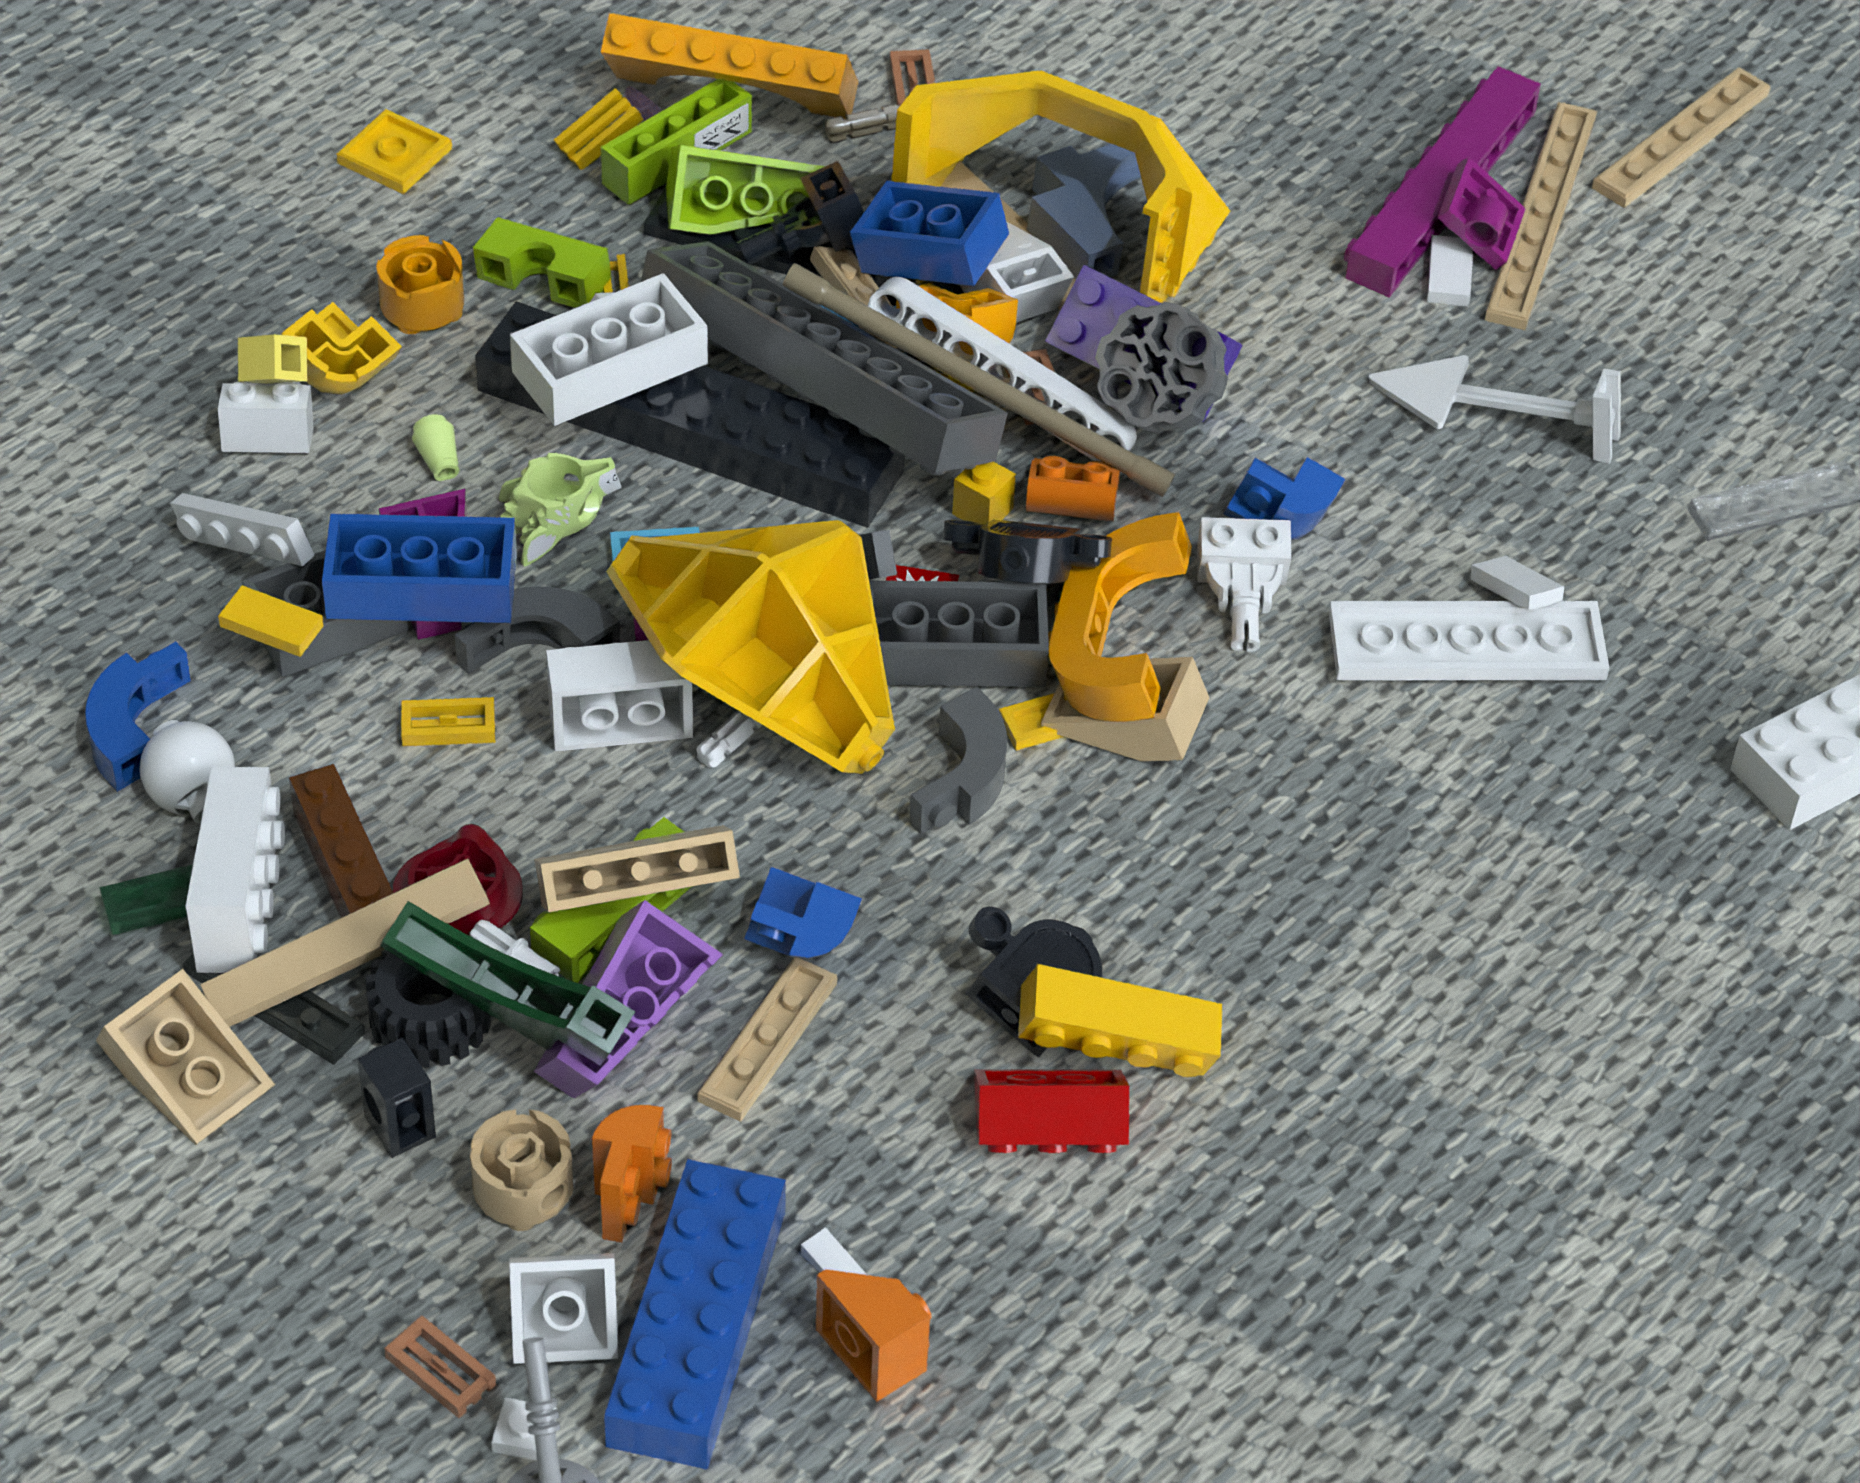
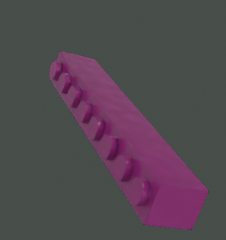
[1344,66,1541,298]

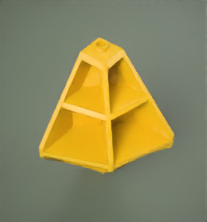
[606,520,895,774]

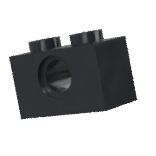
[357,1038,436,1158]

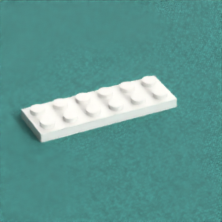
[1329,601,1609,680]

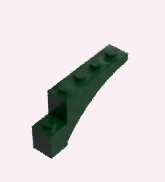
[380,901,635,1065]

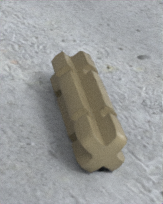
[825,104,899,143]

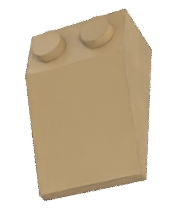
[1041,657,1210,761]
[96,969,275,1145]

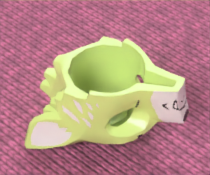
[498,453,622,567]

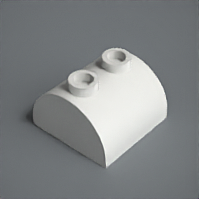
[509,1253,618,1364]

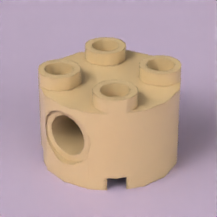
[470,1109,574,1231]

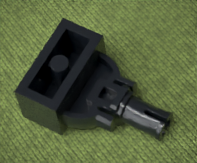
[738,161,864,265]

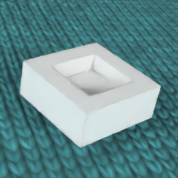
[492,1397,556,1460]

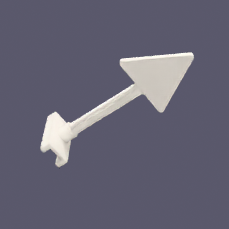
[1369,355,1621,464]

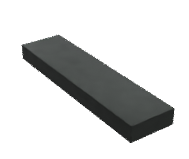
[183,953,365,1065]

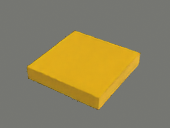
[336,109,452,195]

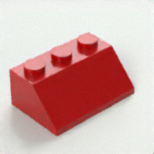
[974,1069,1130,1153]

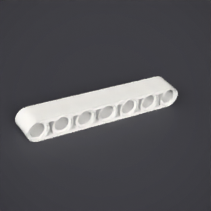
[868,277,1137,462]

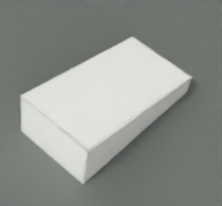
[801,1227,867,1275]

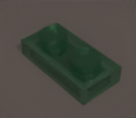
[99,864,193,935]

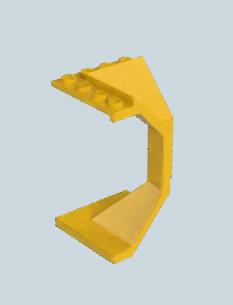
[891,70,1230,303]

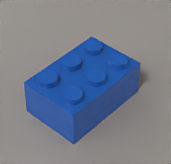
[850,181,1009,286]

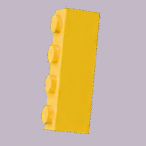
[1018,964,1222,1077]

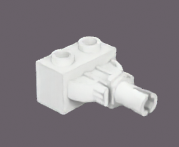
[218,382,313,453]
[1197,517,1291,652]

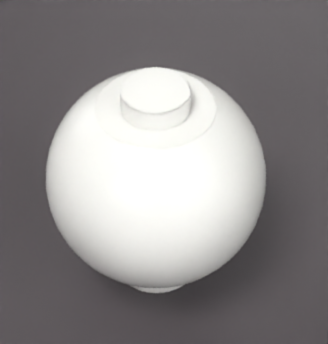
[140,720,235,823]

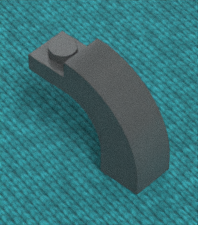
[455,586,620,674]
[909,686,1007,834]

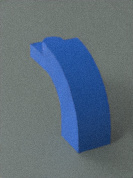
[86,641,191,792]

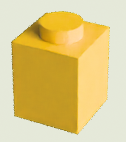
[952,462,1016,524]

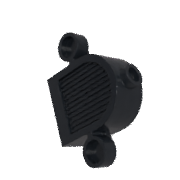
[943,519,1112,583]
[965,906,1103,1058]

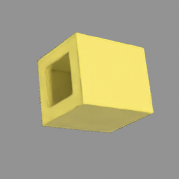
[238,334,307,384]

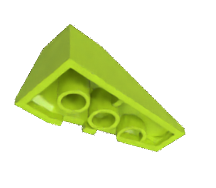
[666,145,825,235]

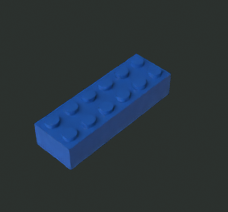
[604,1159,786,1470]

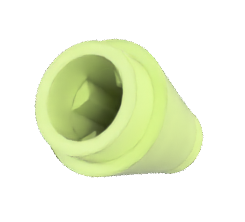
[412,414,460,481]

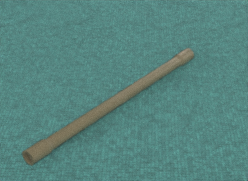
[782,263,1176,497]

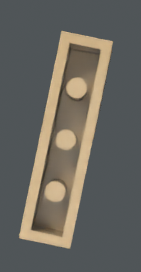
[534,825,740,912]

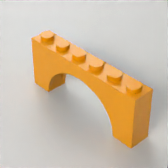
[601,13,859,119]

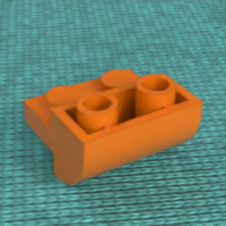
[1026,456,1120,522]
[592,1105,672,1243]

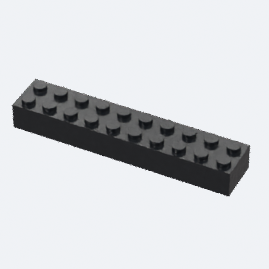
[475,301,905,528]

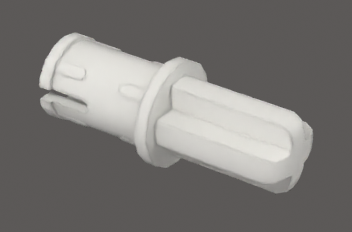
[469,920,560,976]

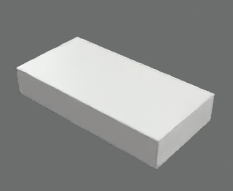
[1427,235,1473,307]
[1471,556,1564,611]

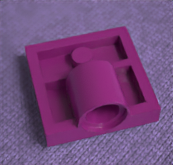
[1438,157,1526,270]

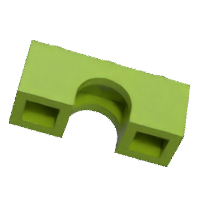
[473,217,612,308]

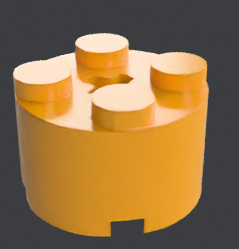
[376,235,465,335]

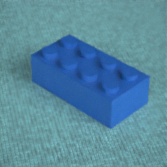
[322,514,517,623]

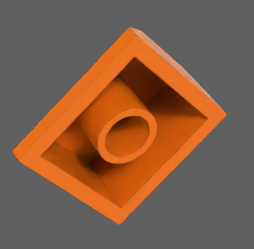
[816,1269,931,1402]

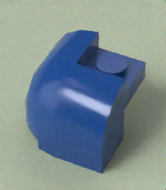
[1223,457,1345,540]
[744,867,862,959]

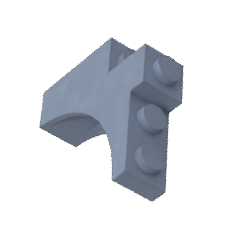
[1027,144,1141,279]

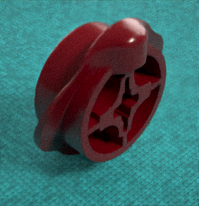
[393,824,523,935]

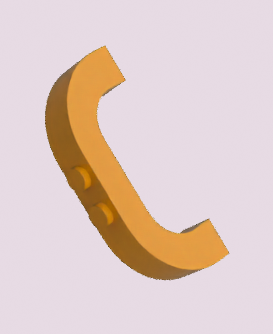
[1048,512,1192,722]

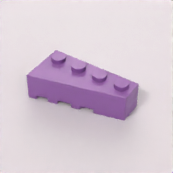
[534,900,723,1098]

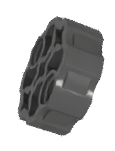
[1095,301,1228,434]

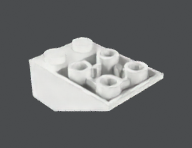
[959,221,1074,322]

